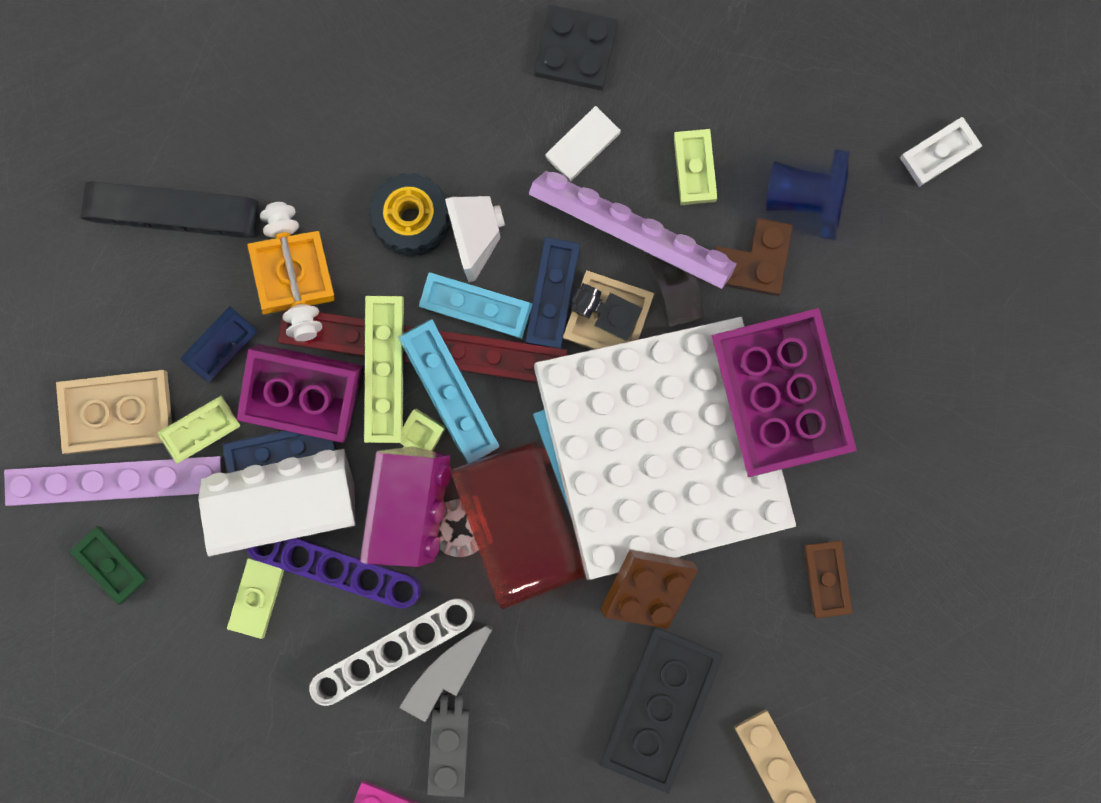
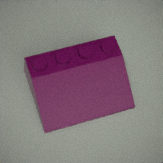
[711,308,857,477]

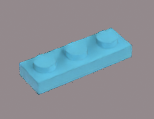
[418,272,533,339]

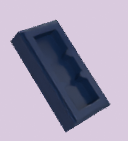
[180,306,258,383]

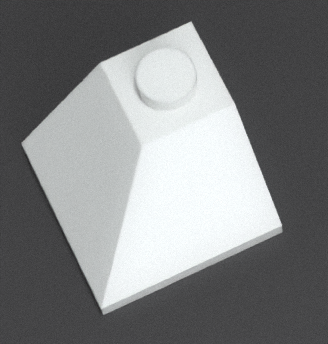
[445,196,505,282]

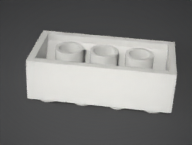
[198,449,355,556]

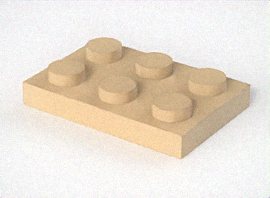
[56,370,172,454]

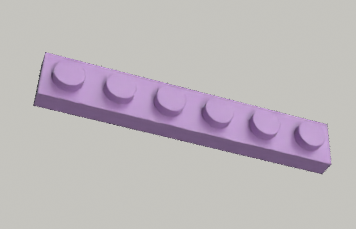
[529,171,737,289]
[4,456,224,506]

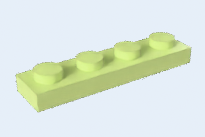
[364,296,404,443]

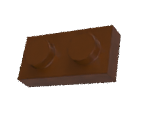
[803,540,853,619]

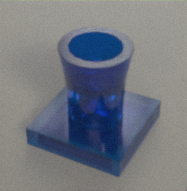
[766,150,850,240]

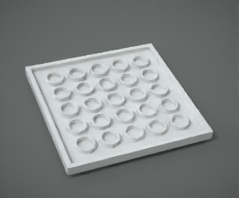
[534,317,796,580]

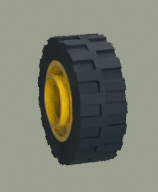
[369,173,450,257]

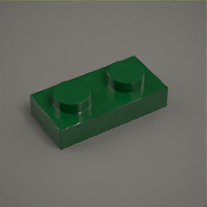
[69,526,149,605]

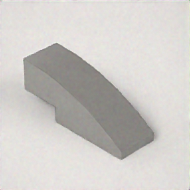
[399,624,493,722]

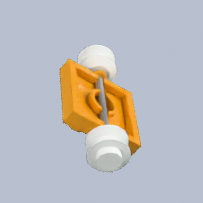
[247,202,334,341]

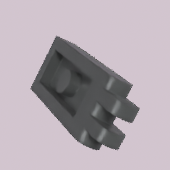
[427,694,470,797]

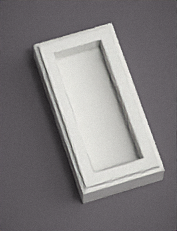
[545,106,621,182]

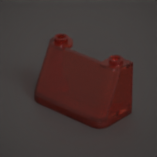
[451,441,585,610]

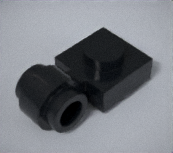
[570,283,643,341]

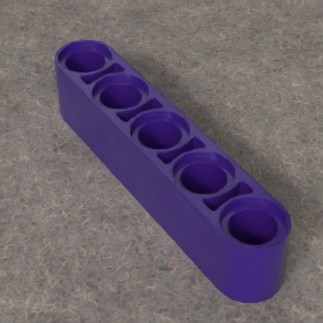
[247,537,422,608]

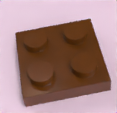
[600,549,698,629]

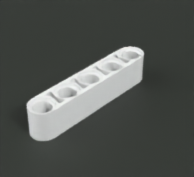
[309,597,475,706]

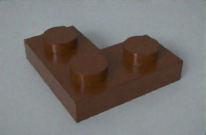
[708,218,793,296]

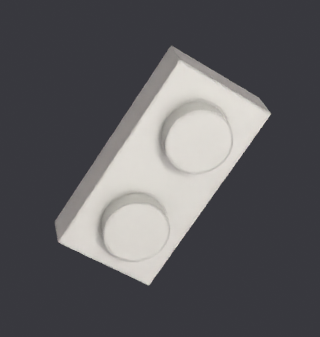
[900,117,982,187]

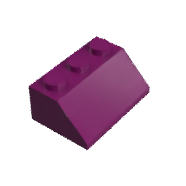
[237,344,364,443]
[360,446,451,567]

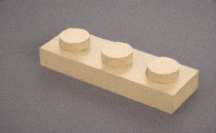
[734,709,816,803]

